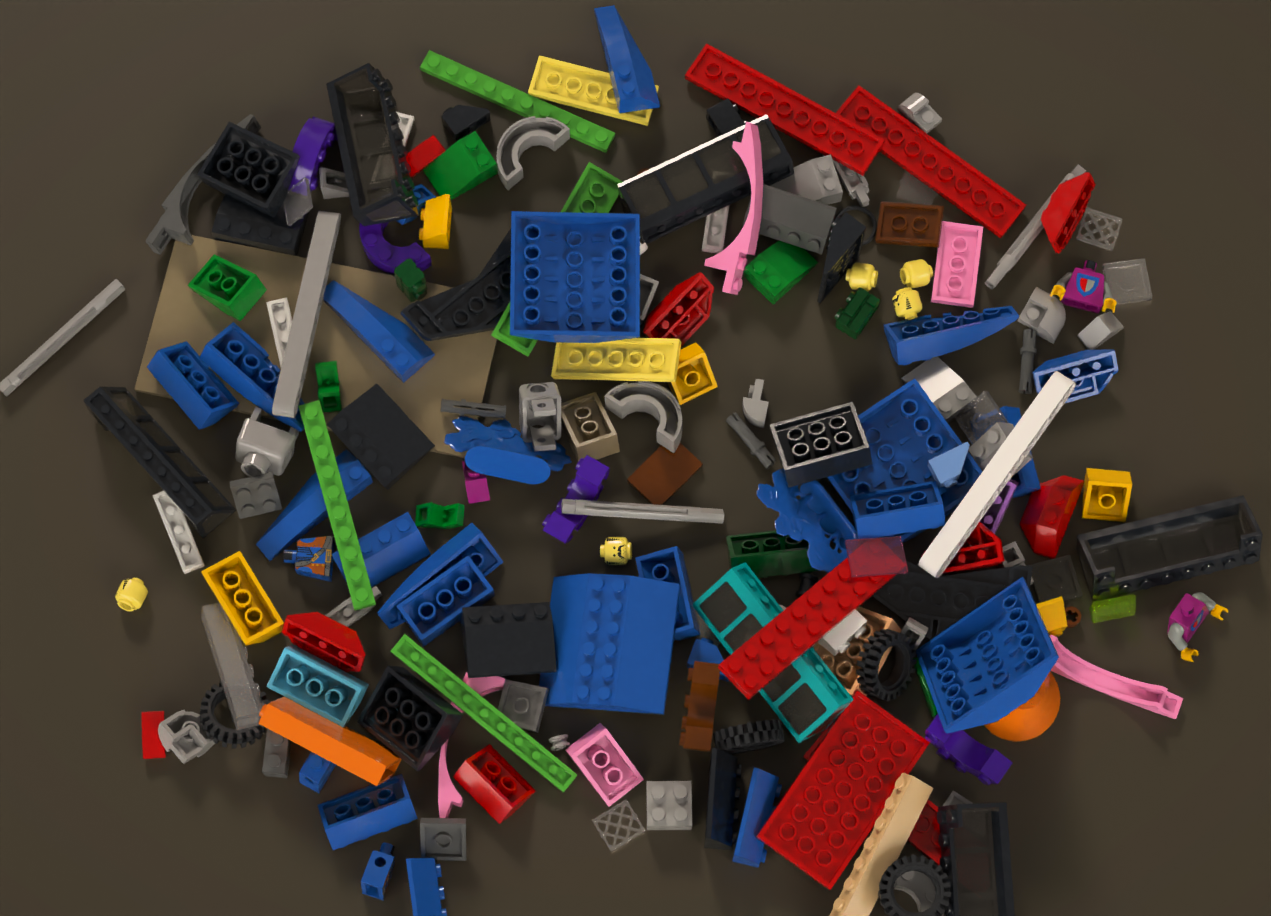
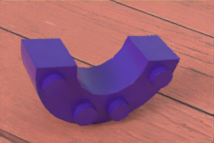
[288,116,338,197]
[359,199,432,275]
[542,455,610,543]
[925,713,1013,786]

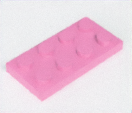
[931,221,983,308]

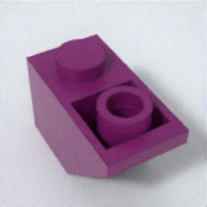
[462,460,490,504]

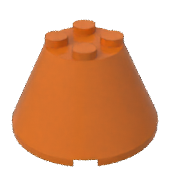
[984,672,1060,742]

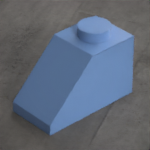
[927,442,970,488]

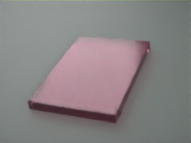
[845,536,908,577]

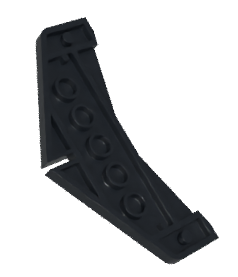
[400,211,526,341]
[857,543,1033,640]

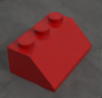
[453,744,536,824]

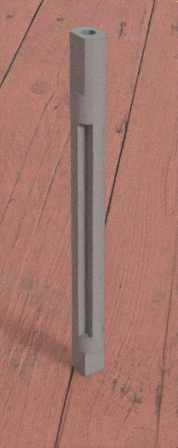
[984,164,1086,289]
[0,279,125,397]
[561,499,724,524]

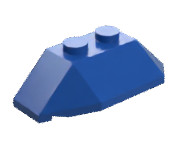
[1032,349,1119,404]

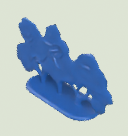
[444,416,572,484]
[757,469,859,573]

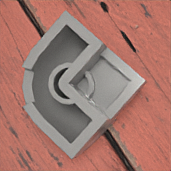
[1017,287,1066,344]
[158,710,215,764]

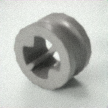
[549,734,570,751]

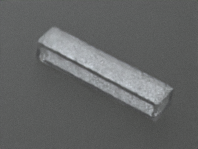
[201,603,265,730]

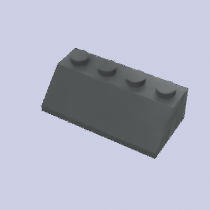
[742,184,837,254]

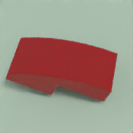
[406,135,446,177]
[141,711,166,759]

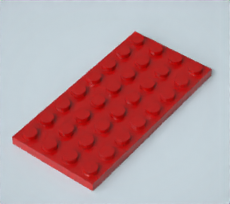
[756,690,930,890]

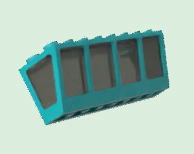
[692,562,854,743]

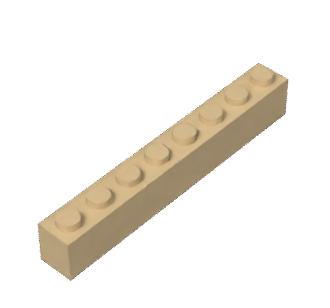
[829,772,933,916]

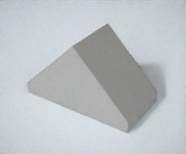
[319,167,349,199]
[1077,311,1124,350]
[900,617,928,650]

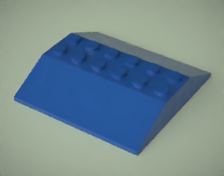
[510,211,640,343]
[827,378,983,550]
[539,573,680,715]
[916,577,1059,734]

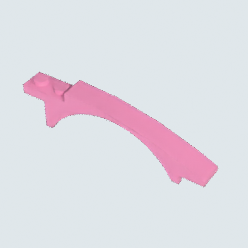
[704,122,763,295]
[1050,635,1183,719]
[438,672,505,818]

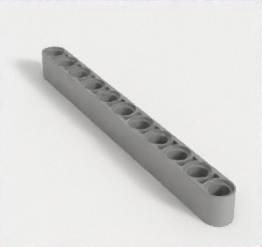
[272,210,341,418]

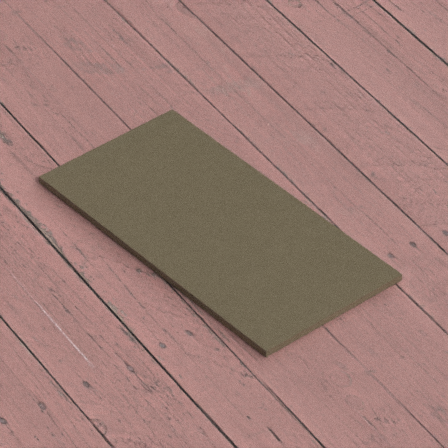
[134,235,498,459]

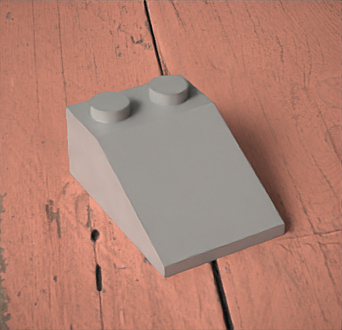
[771,154,843,205]
[901,356,977,423]

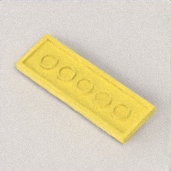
[528,56,659,126]
[551,338,681,382]

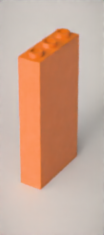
[258,696,402,786]

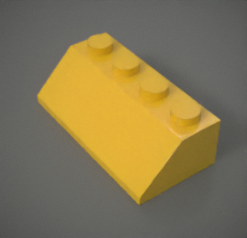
[201,551,284,646]

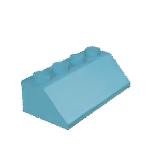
[266,644,369,728]

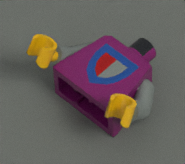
[1050,260,1117,314]
[1167,592,1228,662]

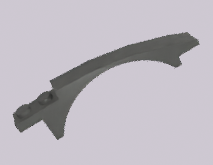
[145,114,261,255]

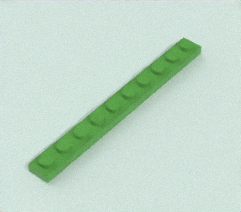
[420,50,615,153]
[298,400,376,611]
[390,634,577,792]

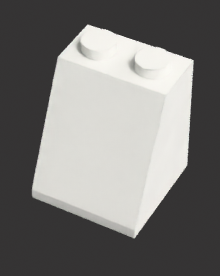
[818,610,867,656]

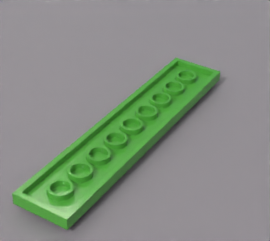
[491,162,623,356]

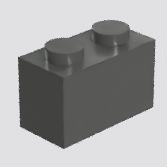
[262,728,292,778]

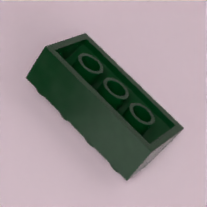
[726,530,819,578]

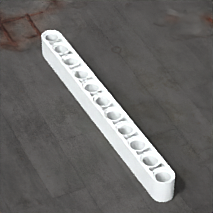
[918,371,1076,578]

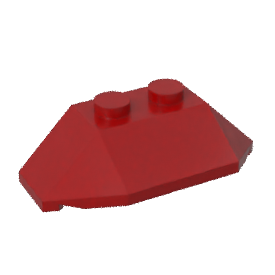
[1041,172,1096,254]
[643,272,714,346]
[1020,475,1084,559]
[921,522,1004,575]
[282,612,366,672]

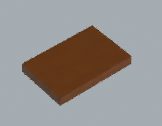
[875,202,944,248]
[627,443,703,505]

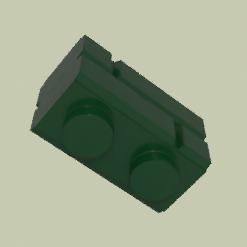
[394,258,427,302]
[834,288,881,339]

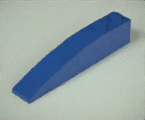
[594,5,660,113]
[323,280,435,383]
[884,306,1019,365]
[199,322,305,432]
[256,449,373,562]
[377,523,503,629]

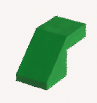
[315,361,342,412]
[415,502,465,529]

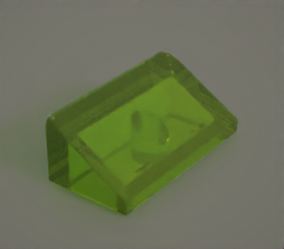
[1089,594,1136,623]

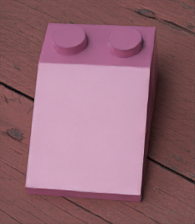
[565,723,644,807]

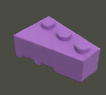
[980,479,1019,534]

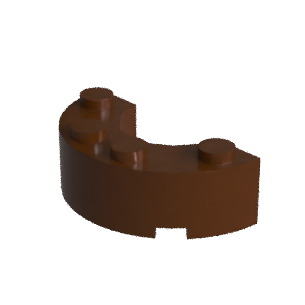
[679,661,720,752]

